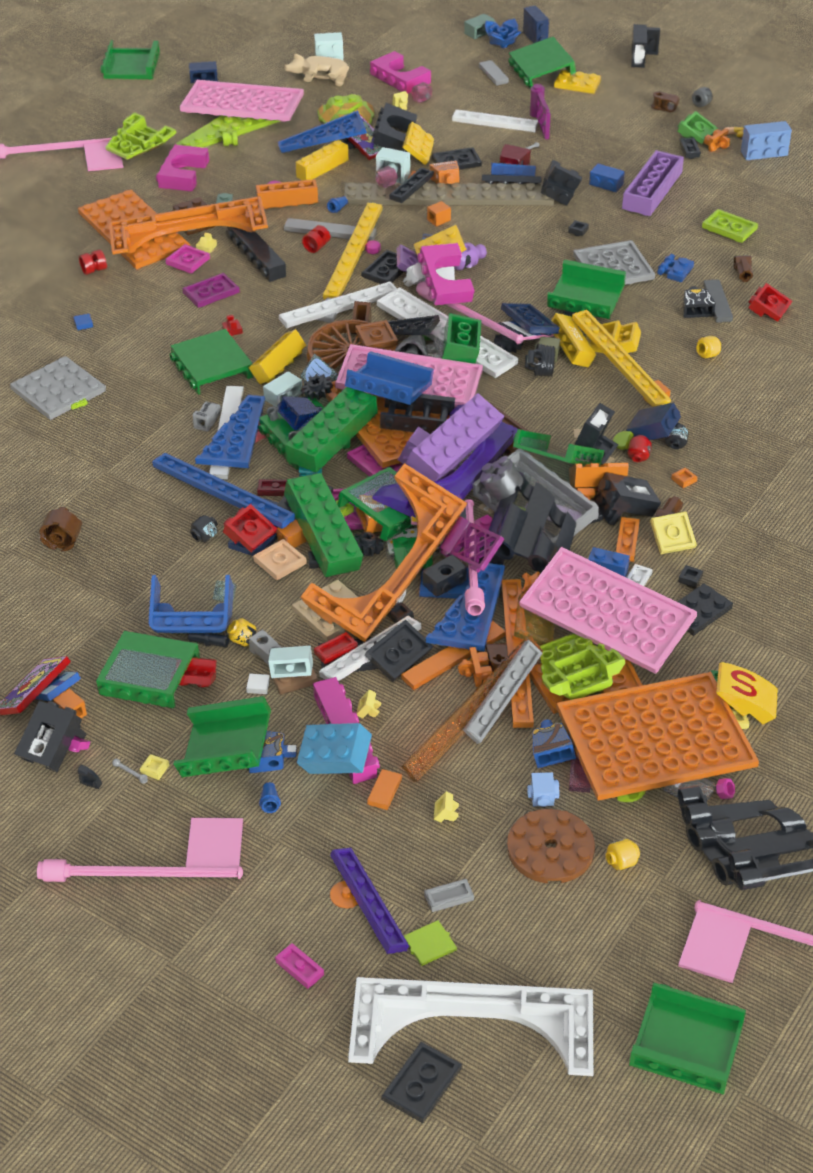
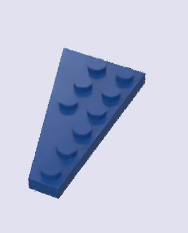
[278,110,367,153]
[195,395,265,468]
[426,563,505,651]

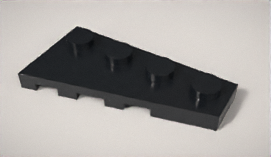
[388,315,440,335]

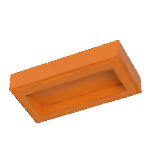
[367,769,402,810]

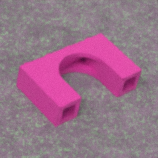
[370,51,431,94]
[156,145,209,192]
[417,243,475,305]

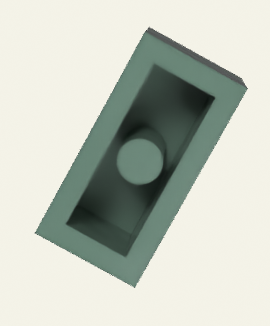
[464,14,495,40]

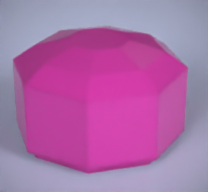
[365,240,381,254]
[716,778,735,799]

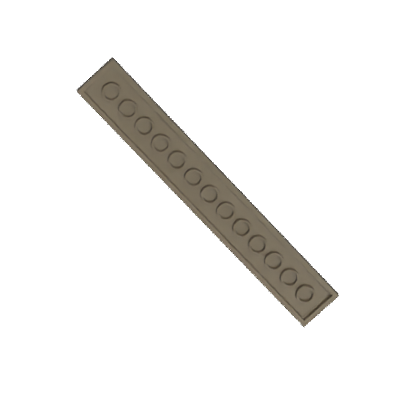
[344,182,554,206]

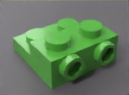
[677,111,718,144]

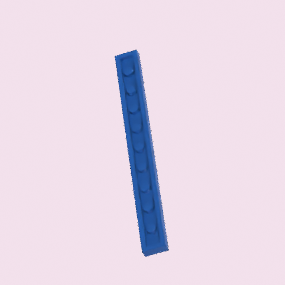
[152,453,295,529]

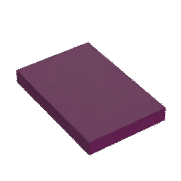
[182,273,240,308]

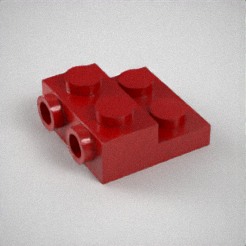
[748,283,793,322]
[223,504,277,552]

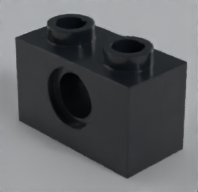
[423,554,467,597]

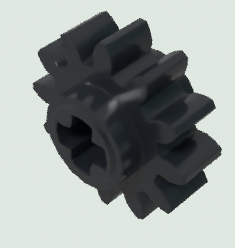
[494,333,523,353]
[302,374,333,400]
[354,532,384,557]

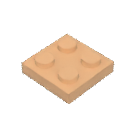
[253,539,307,580]

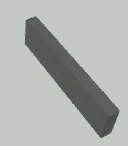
[703,279,733,322]

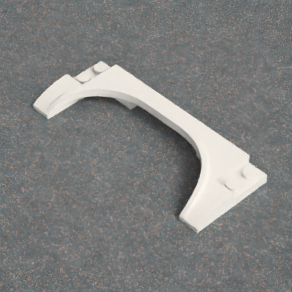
[348,977,593,1076]

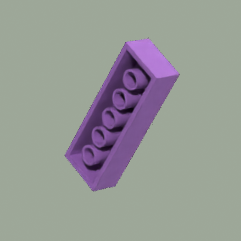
[622,150,684,216]
[406,393,505,481]

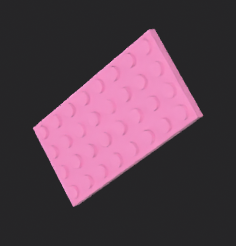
[180,80,304,122]
[335,344,483,407]
[519,547,697,674]

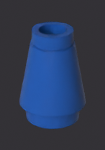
[327,196,348,213]
[259,782,281,813]

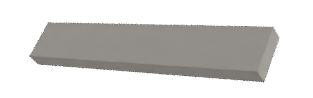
[284,218,377,241]
[463,640,542,744]

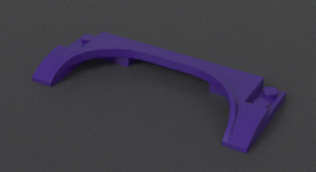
[372,404,518,518]

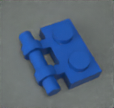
[657,254,694,283]

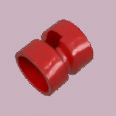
[302,225,331,253]
[79,249,107,275]

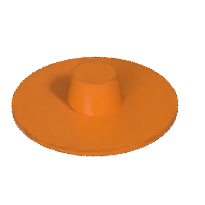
[330,881,358,908]

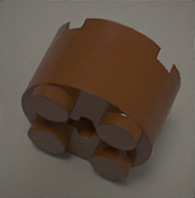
[39,507,83,551]

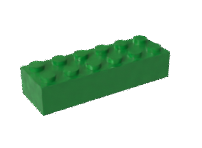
[285,387,378,473]
[284,473,363,577]

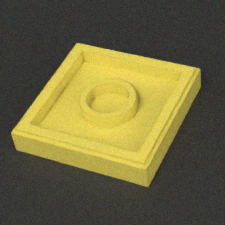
[650,512,697,555]

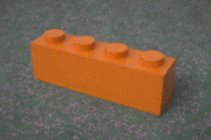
[256,179,318,209]

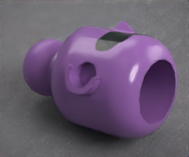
[454,242,487,270]

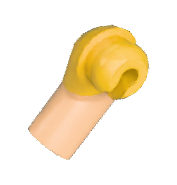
[724,127,744,138]

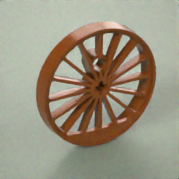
[307,320,396,382]

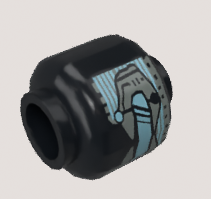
[665,423,688,449]
[190,515,218,542]

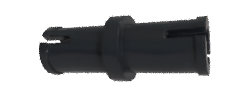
[188,633,230,648]

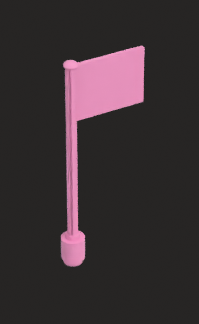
[0,138,123,171]
[37,818,243,882]
[678,900,813,983]

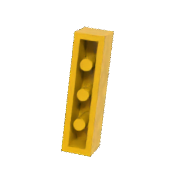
[296,140,348,181]
[551,313,596,368]
[249,329,307,384]

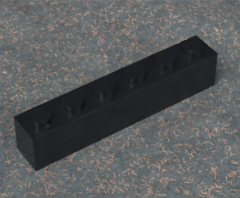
[226,226,286,282]

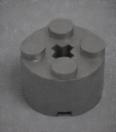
[480,456,523,500]

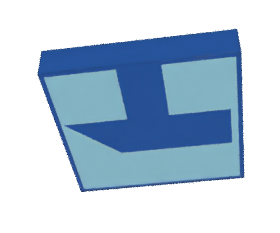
[35,671,81,701]

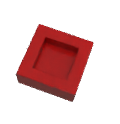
[222,314,243,336]

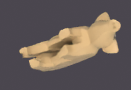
[284,53,349,86]

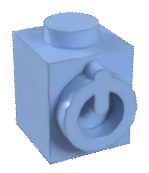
[527,772,559,807]

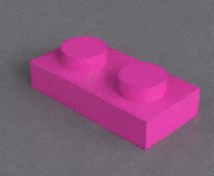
[275,943,324,989]

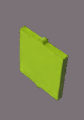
[404,920,457,966]

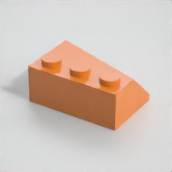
[569,463,629,492]

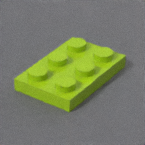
[702,209,758,243]

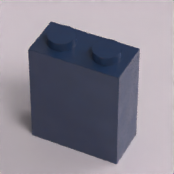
[523,5,549,44]
[625,402,681,440]

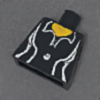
[683,286,716,318]

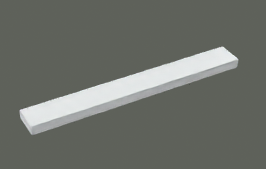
[279,282,397,328]
[209,386,244,479]

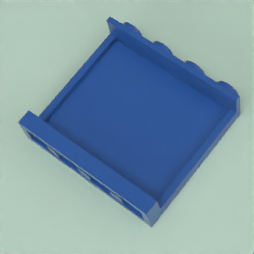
[345,351,434,405]

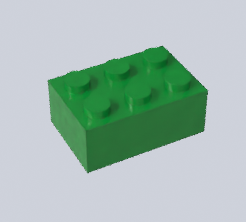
[442,313,482,364]

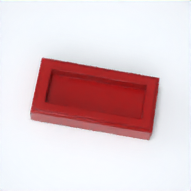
[314,632,358,664]

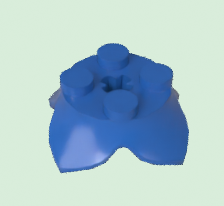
[485,19,521,48]

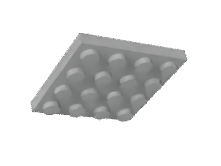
[573,240,655,284]
[10,356,106,420]

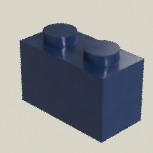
[189,61,218,83]

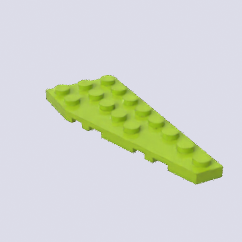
[176,115,280,148]

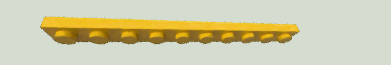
[323,203,382,300]
[572,310,671,407]

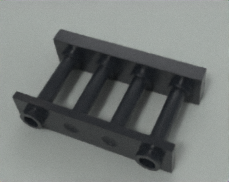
[380,394,455,434]

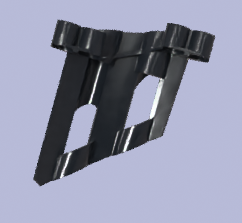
[479,472,577,574]
[678,785,813,890]

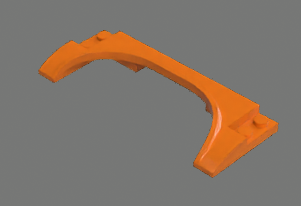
[109,196,268,255]
[301,463,467,642]

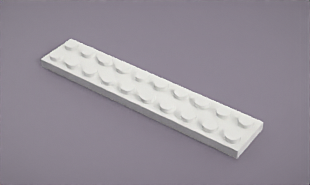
[377,287,518,378]

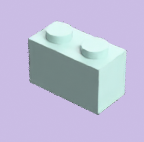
[263,371,303,407]
[268,646,313,678]

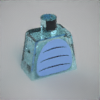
[300,354,339,394]

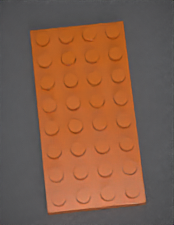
[78,190,190,269]

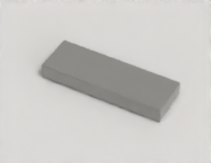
[479,60,509,86]

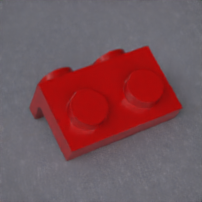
[171,657,217,687]

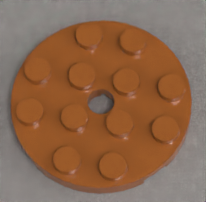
[507,809,595,883]

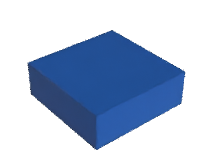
[73,314,93,330]

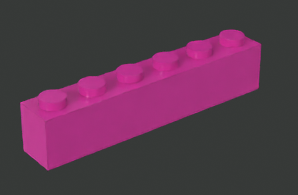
[313,677,380,784]

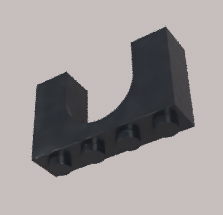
[372,103,418,152]

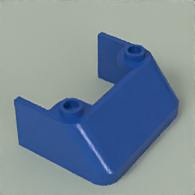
[149,575,234,633]

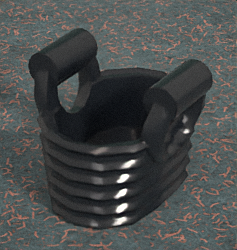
[524,344,555,377]

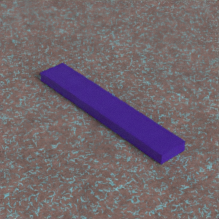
[330,848,409,954]

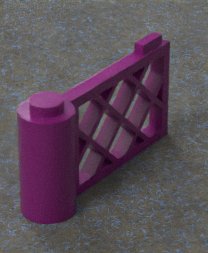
[530,84,551,139]
[439,516,504,573]

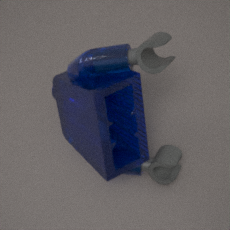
[267,396,322,441]

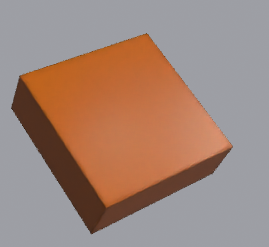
[671,468,697,488]

